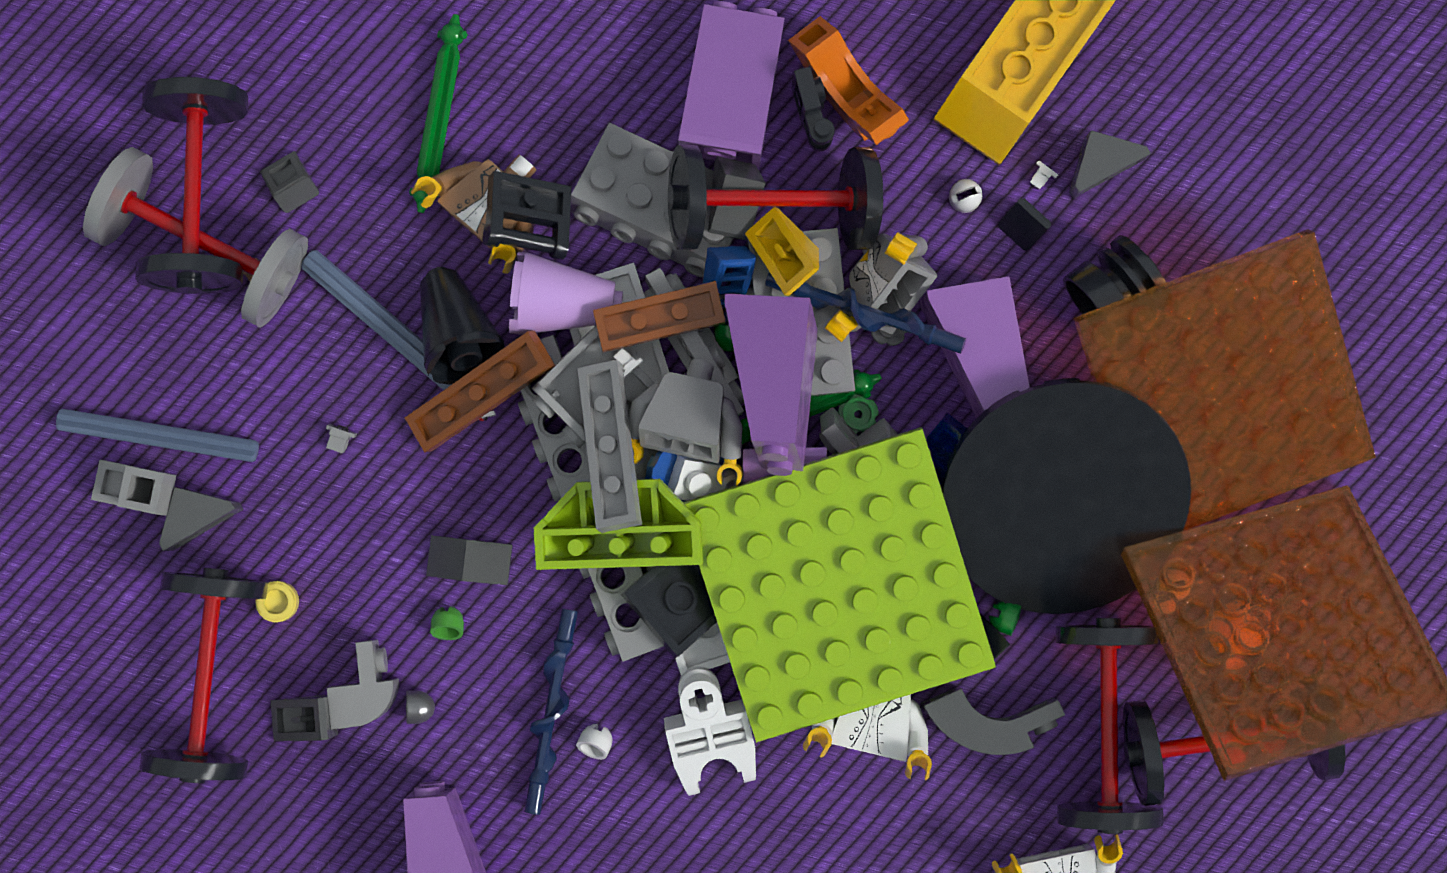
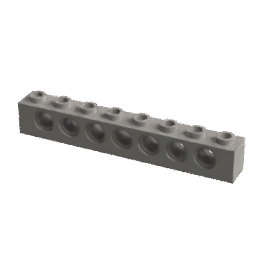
[518,335,664,662]

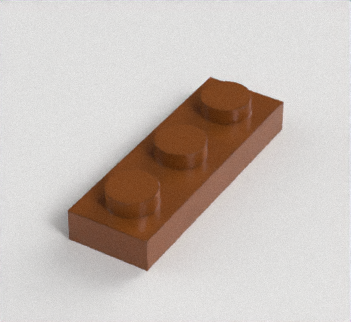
[593,281,726,353]

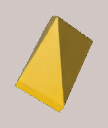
[745,206,819,296]

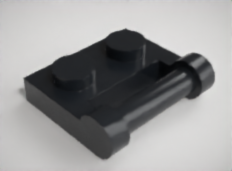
[482,171,571,260]

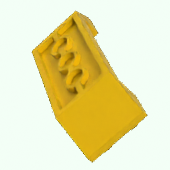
[933,0,1116,166]

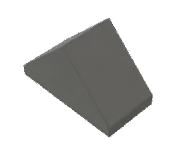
[1069,130,1151,199]
[708,156,765,241]
[159,487,244,551]
[426,535,513,585]
[270,695,338,741]

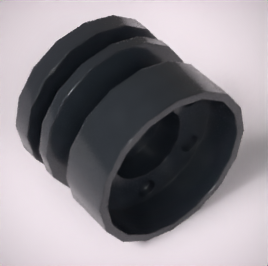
[1063,235,1173,346]

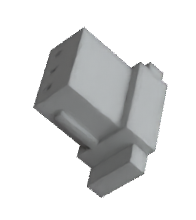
[326,424,357,453]

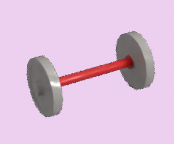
[83,147,308,328]

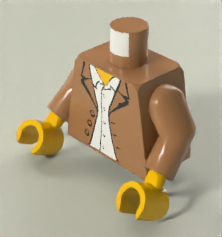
[411,154,536,274]

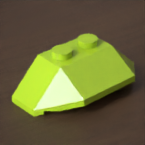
[533,478,703,570]

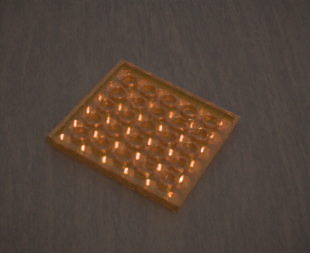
[1074,229,1376,531]
[1121,485,1447,781]

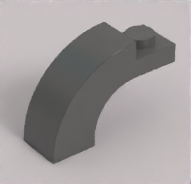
[921,686,1065,755]

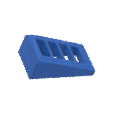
[702,246,756,325]

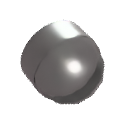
[406,691,435,724]

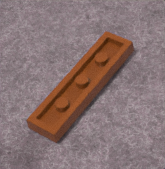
[405,331,555,453]

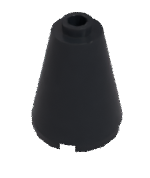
[420,267,505,385]

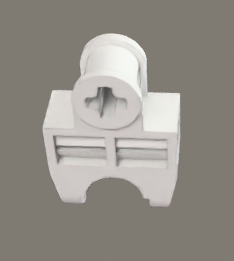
[664,667,756,796]

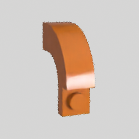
[788,16,909,145]

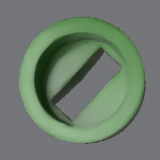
[430,606,464,640]

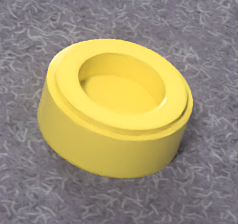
[255,581,299,622]

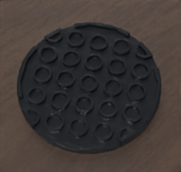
[942,378,1191,614]

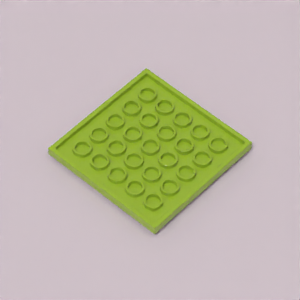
[683,427,996,743]

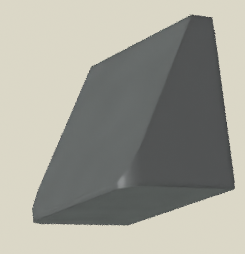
[260,151,319,213]

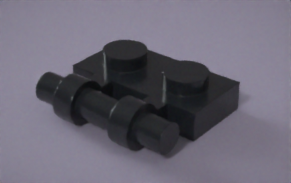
[791,66,835,152]

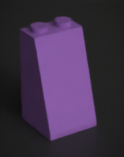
[678,1,785,169]
[919,276,1030,418]
[724,294,818,476]
[403,781,486,873]

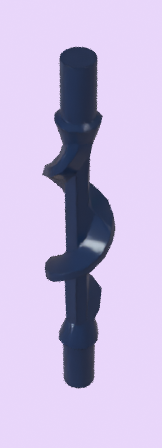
[765,272,966,354]
[524,608,578,815]

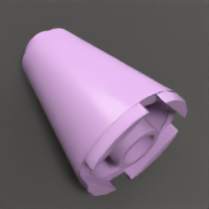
[509,252,623,335]

